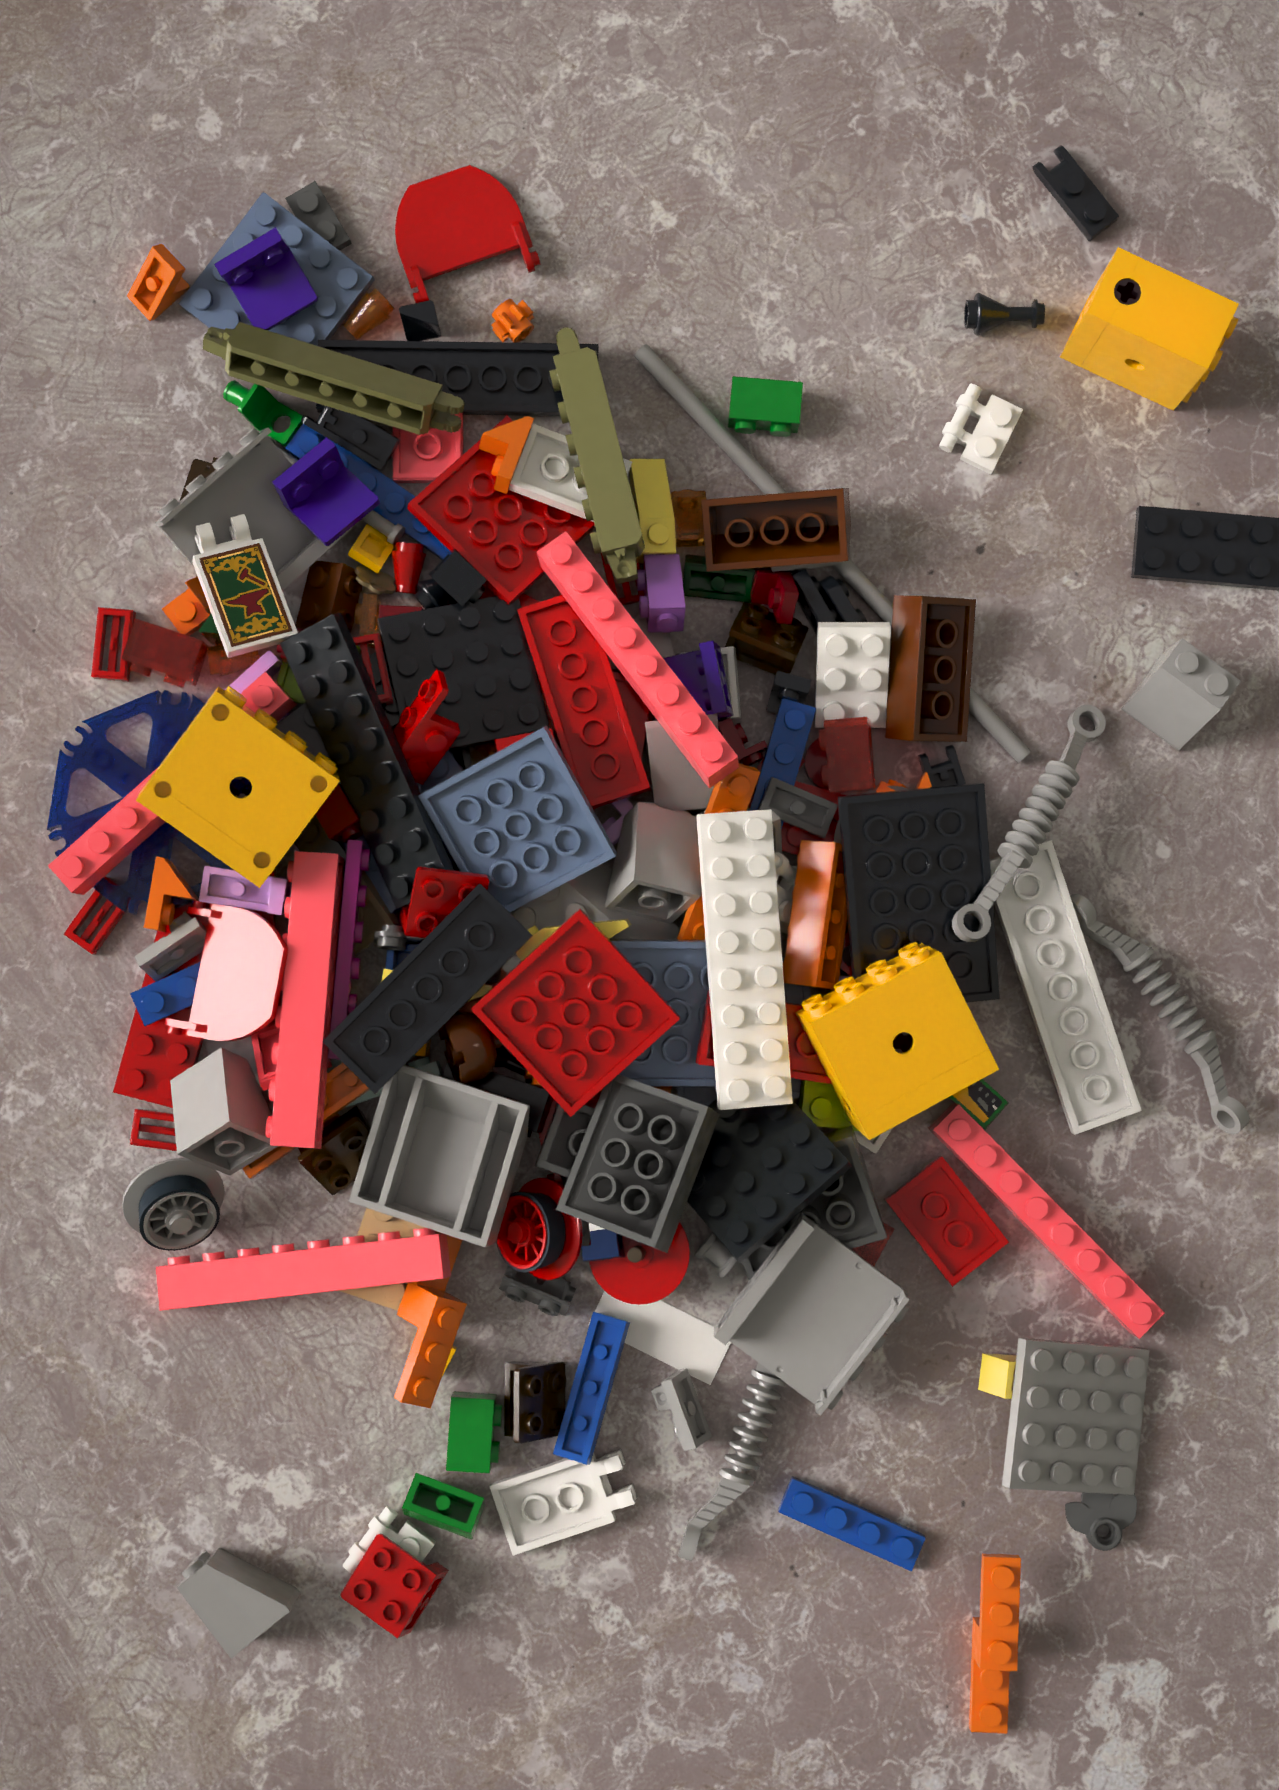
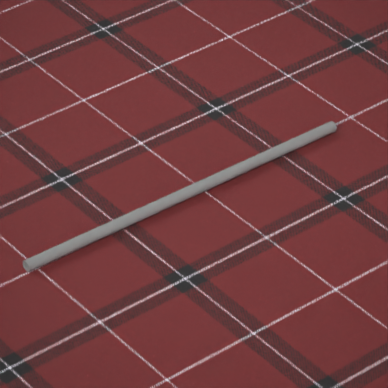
[634,344,1031,763]

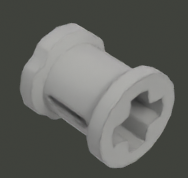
[694,1231,737,1278]

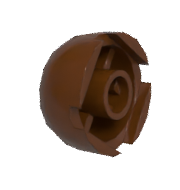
[439,1012,502,1085]

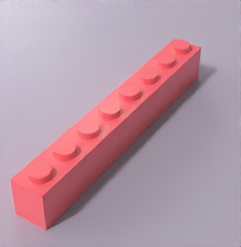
[537,531,739,789]
[48,672,297,895]
[266,851,345,1149]
[928,1103,1165,1339]
[156,1228,451,1311]

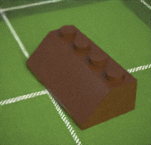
[701,488,851,572]
[885,595,976,742]

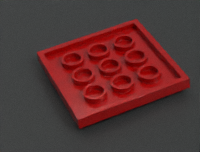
[407,415,595,605]
[471,908,680,1117]

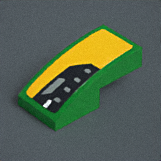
[948,1079,1009,1130]

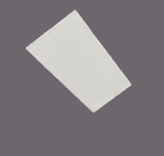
[588,1291,731,1385]

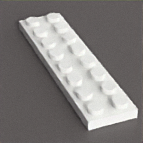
[696,809,793,1110]
[990,840,1142,1135]

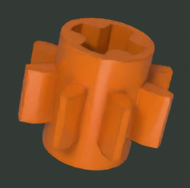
[491,299,534,343]

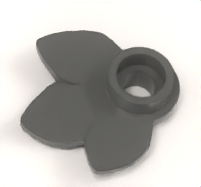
[373,925,425,951]
[1065,1492,1137,1551]

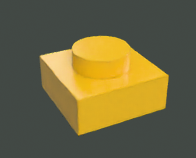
[348,524,395,574]

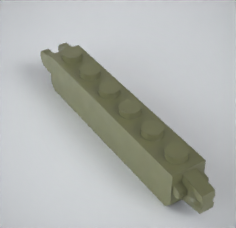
[203,322,465,435]
[549,327,645,584]

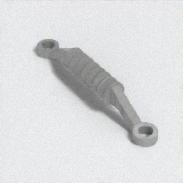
[952,705,1106,942]
[1070,894,1250,1134]
[678,1363,786,1561]

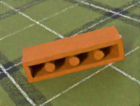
[783,840,847,990]

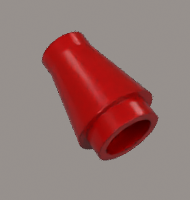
[391,542,427,594]

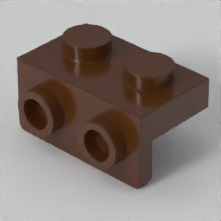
[295,561,362,633]

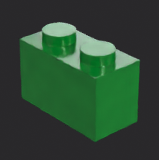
[728,376,803,437]
[446,1391,503,1473]
[402,1473,485,1540]

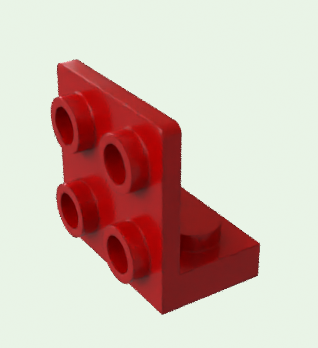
[400,867,489,938]
[340,1534,449,1638]

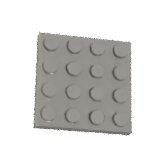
[1002,1338,1150,1495]

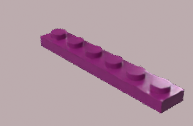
[328,840,371,1059]

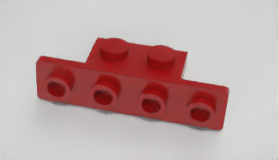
[393,669,461,785]

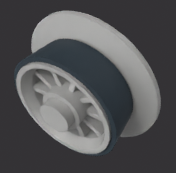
[122,1158,225,1251]

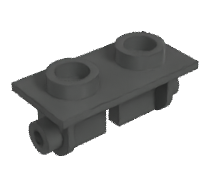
[499,1265,576,1316]

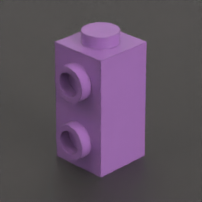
[636,554,686,633]

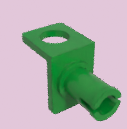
[223,380,303,446]

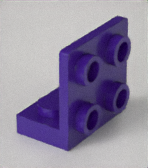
[214,227,318,331]
[272,437,380,546]
[663,640,734,719]

